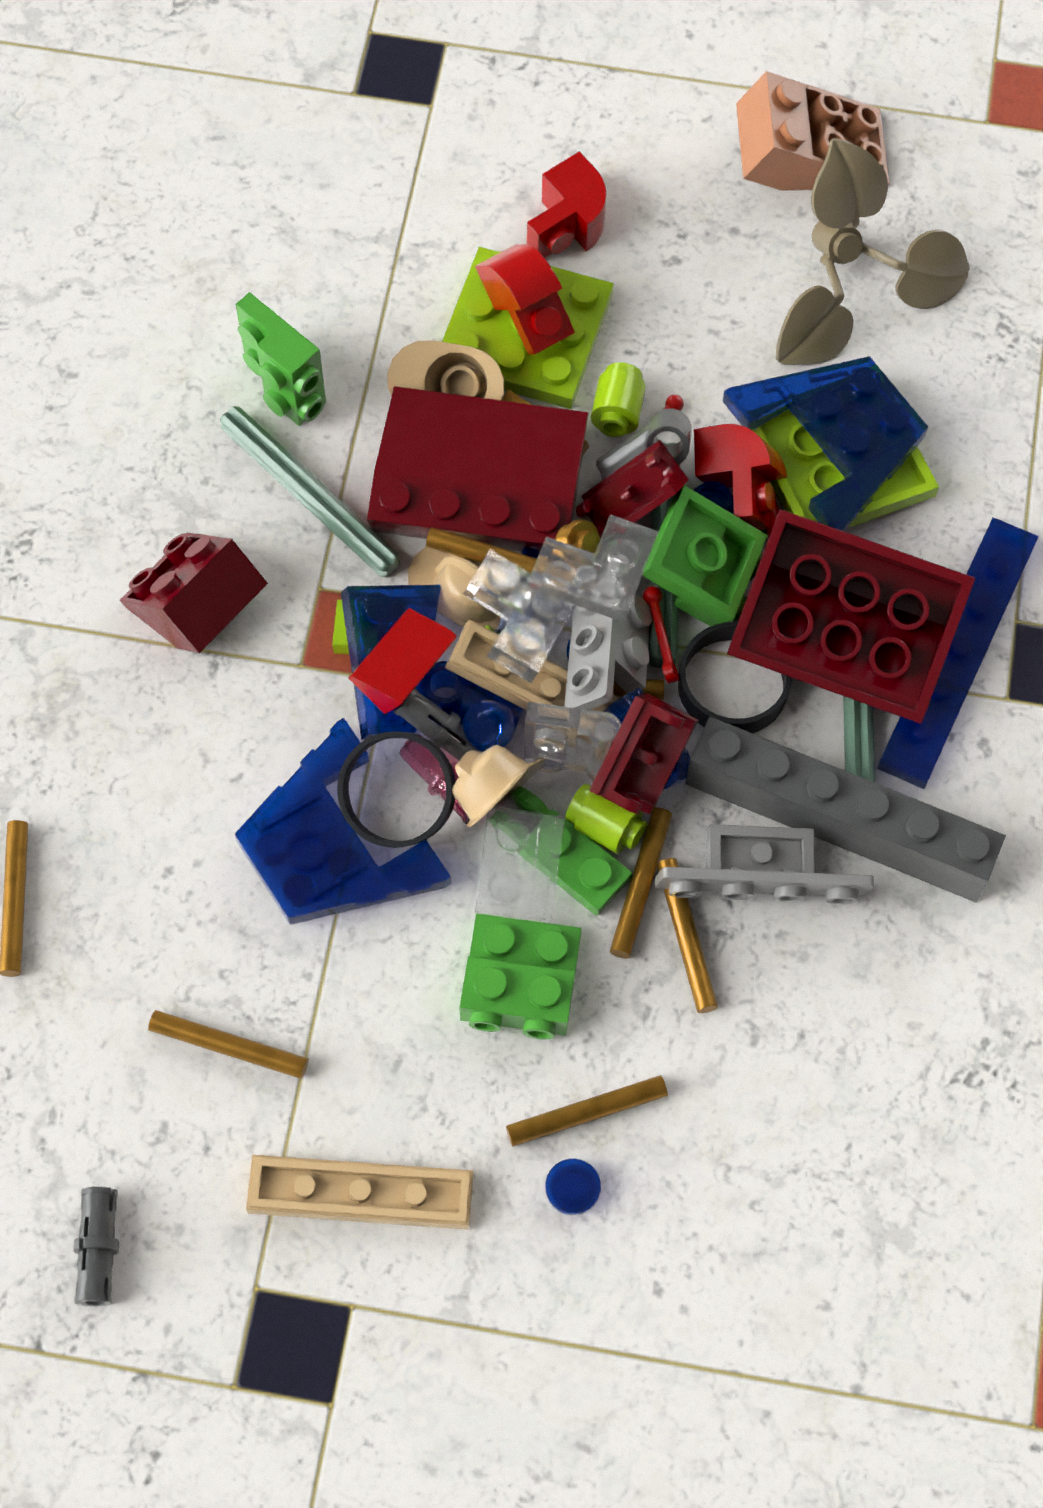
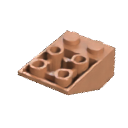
[736,71,889,191]

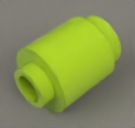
[591,362,646,438]
[565,783,647,854]

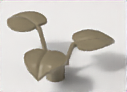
[776,139,970,365]

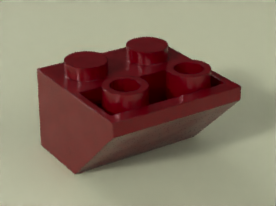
[119,532,268,654]

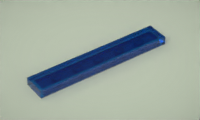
[877,517,1039,789]

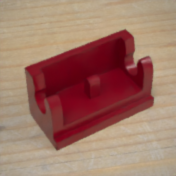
[576,439,689,546]
[589,693,699,814]

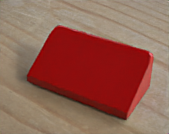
[348,608,457,714]

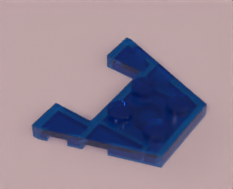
[722,356,928,532]
[234,718,452,925]

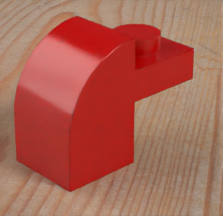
[527,151,606,258]
[475,244,575,355]
[694,424,787,530]

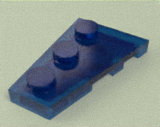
[341,585,441,740]

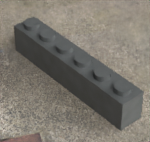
[685,716,1006,903]

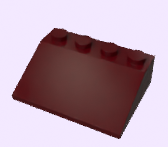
[367,386,588,557]
[727,509,975,724]

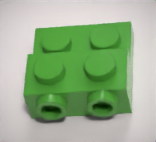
[235,292,326,426]
[640,485,768,626]
[459,913,582,1040]

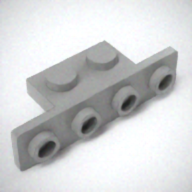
[564,539,652,716]
[655,824,874,904]

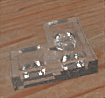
[527,514,658,623]
[463,549,578,683]

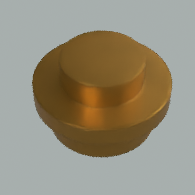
[555,520,601,571]

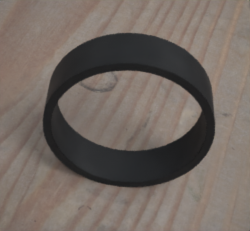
[678,622,792,734]
[337,732,456,848]

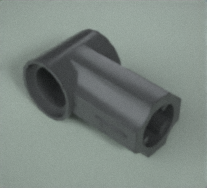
[596,409,692,480]

